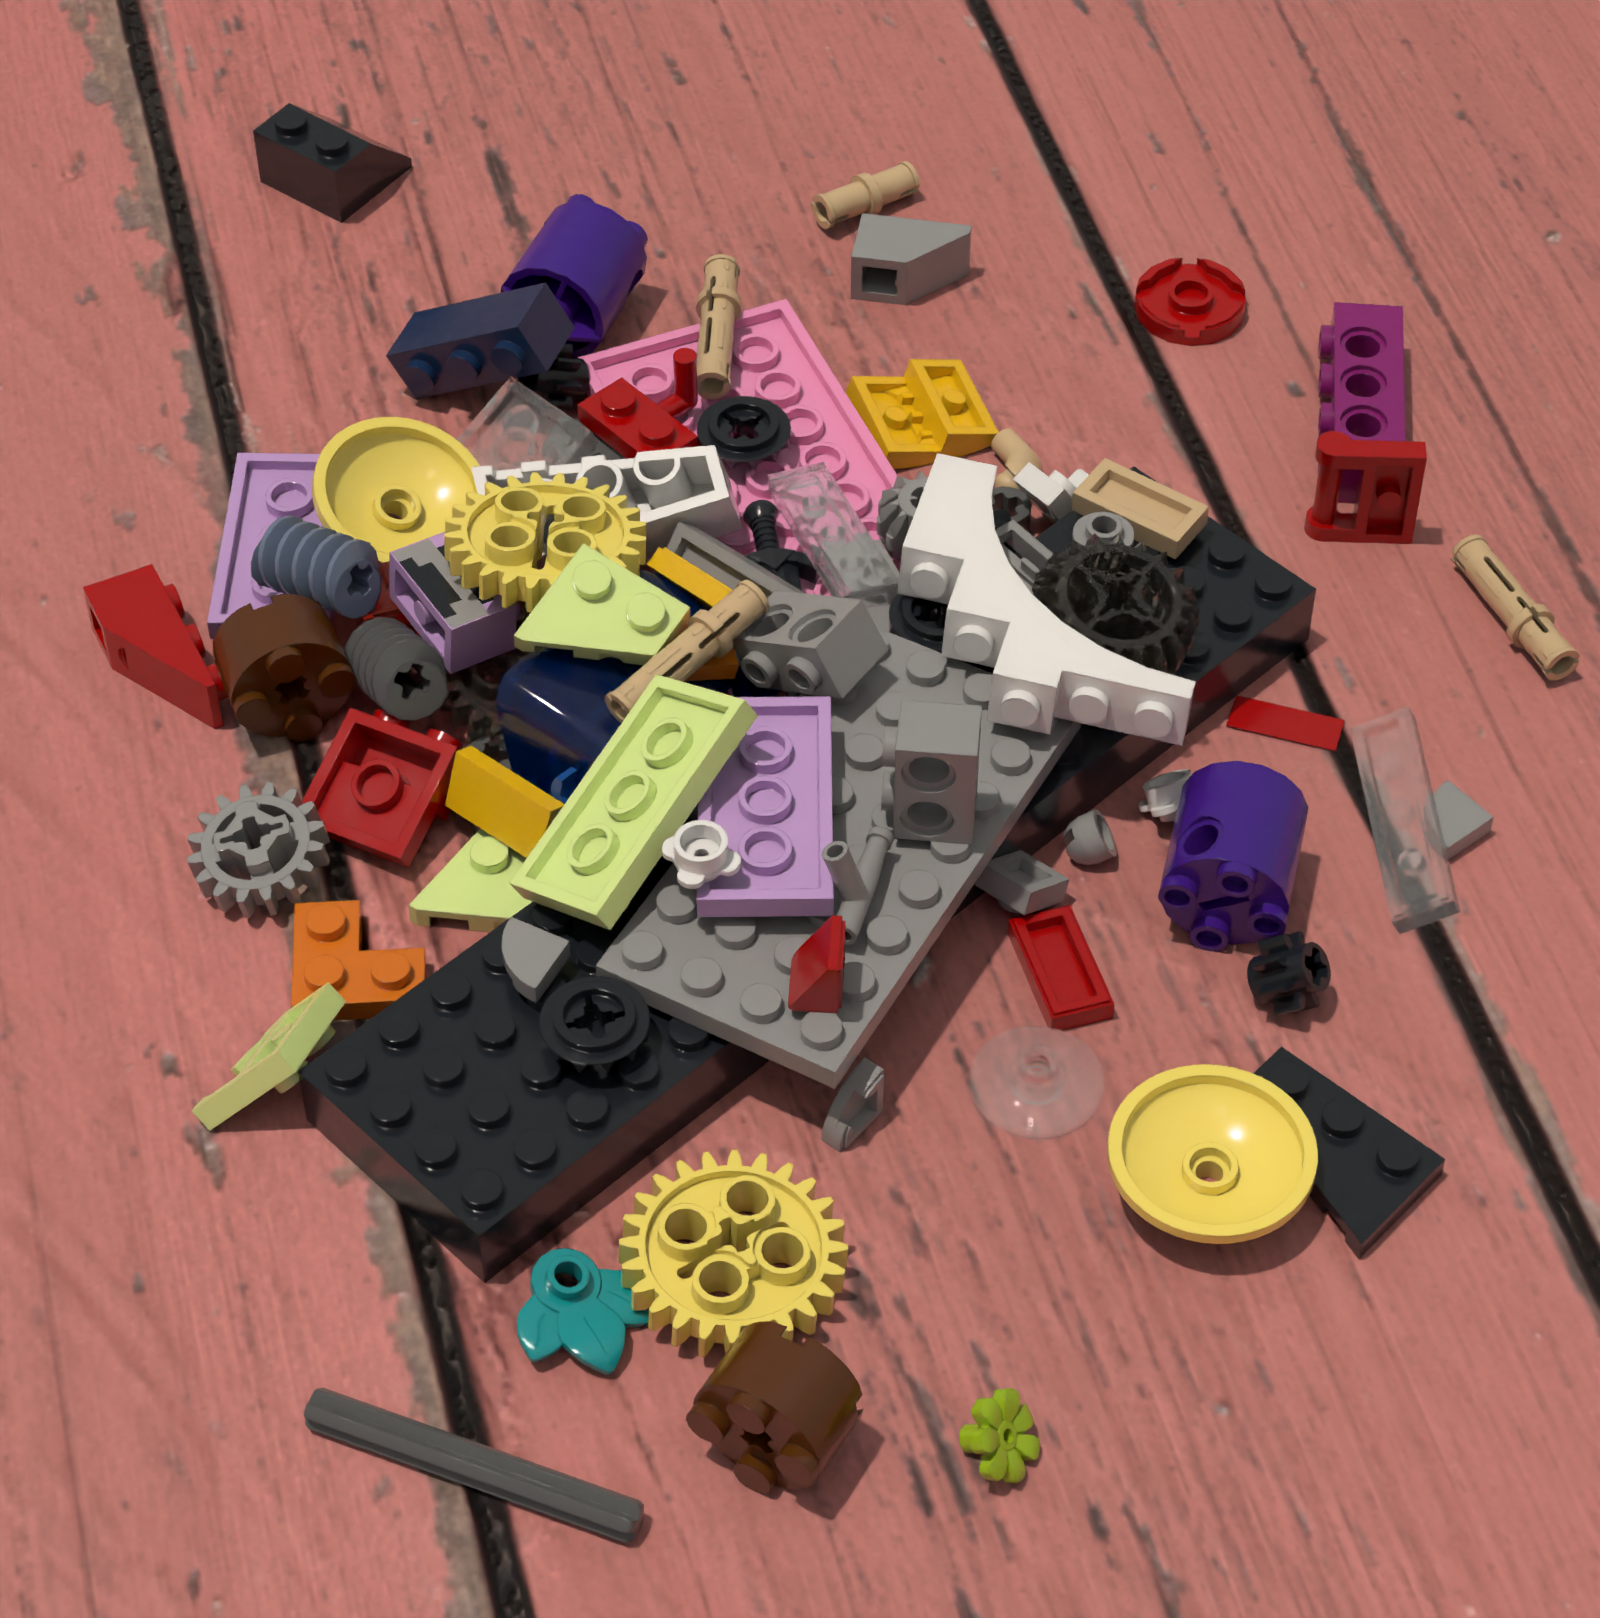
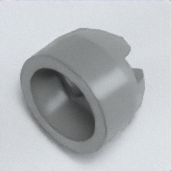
[1063,809,1117,866]

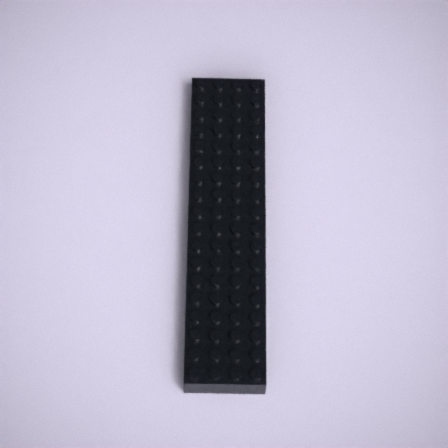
[298,466,1316,1283]

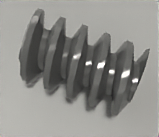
[345,617,449,721]

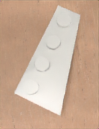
[471,445,743,569]

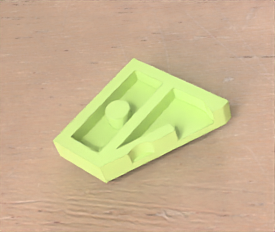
[514,543,690,665]
[408,829,533,932]
[192,982,346,1131]

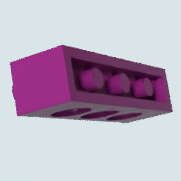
[1318,302,1406,504]

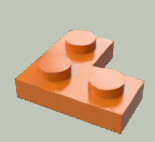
[291,900,427,1020]

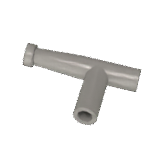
[822,826,894,945]

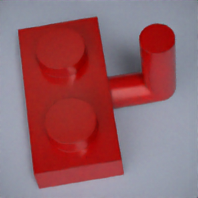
[577,348,699,459]

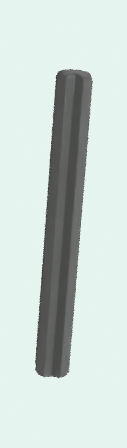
[304,1388,644,1543]

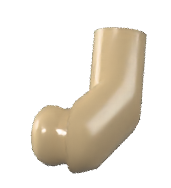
[991,428,1042,491]

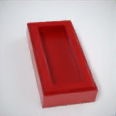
[1008,905,1114,1034]

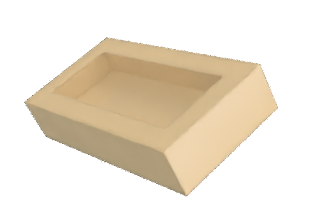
[1072,458,1209,559]

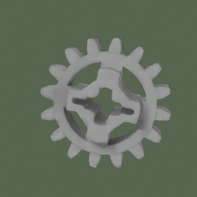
[187,782,330,918]

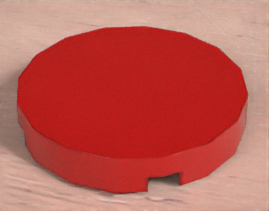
[1134,258,1246,346]

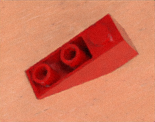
[83,564,227,729]

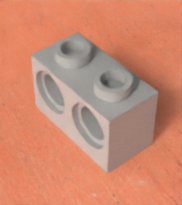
[733,590,889,699]
[881,700,982,844]

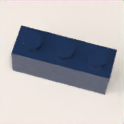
[386,283,575,399]

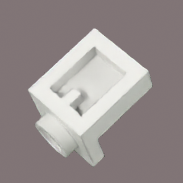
[1013,462,1089,524]

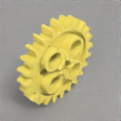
[444,472,646,613]
[619,1150,848,1357]

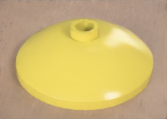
[312,417,480,571]
[1107,1064,1318,1244]

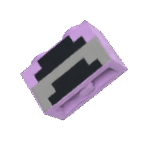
[389,532,521,674]

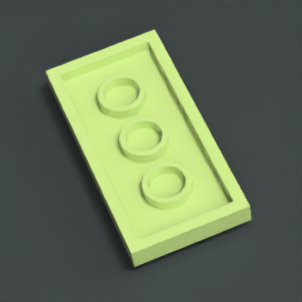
[509,674,758,930]

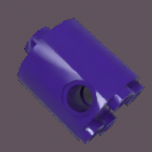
[500,194,648,358]
[1158,761,1309,952]

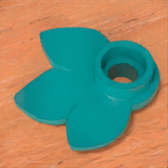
[516,1248,649,1375]

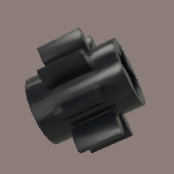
[518,343,589,414]
[1247,931,1331,1016]

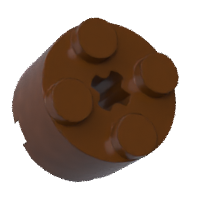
[213,594,356,742]
[686,1321,863,1494]

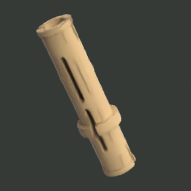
[696,254,742,400]
[1451,534,1580,681]
[605,580,770,723]

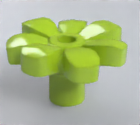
[959,1388,1040,1483]

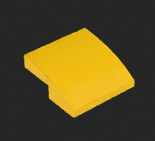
[846,359,999,469]

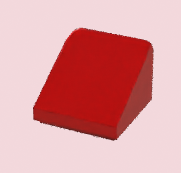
[788,915,846,1013]

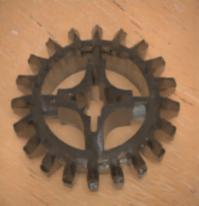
[1032,533,1200,675]

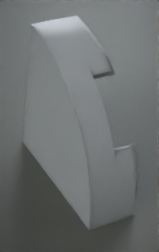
[1428,780,1494,862]
[502,917,571,1003]
[821,1057,884,1152]

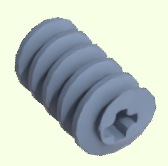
[251,515,382,619]

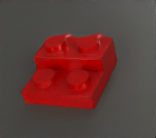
[302,708,463,868]

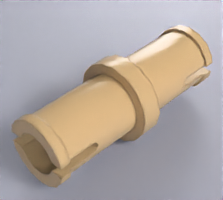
[811,161,920,229]

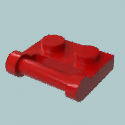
[1304,431,1427,544]

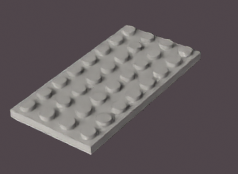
[596,628,1081,1089]

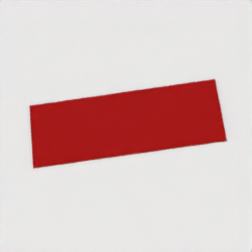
[1226,695,1345,751]

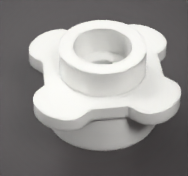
[1138,769,1192,822]
[662,820,741,889]

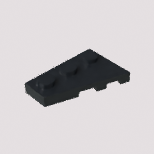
[1253,1046,1445,1259]

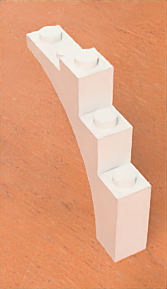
[898,453,1195,746]

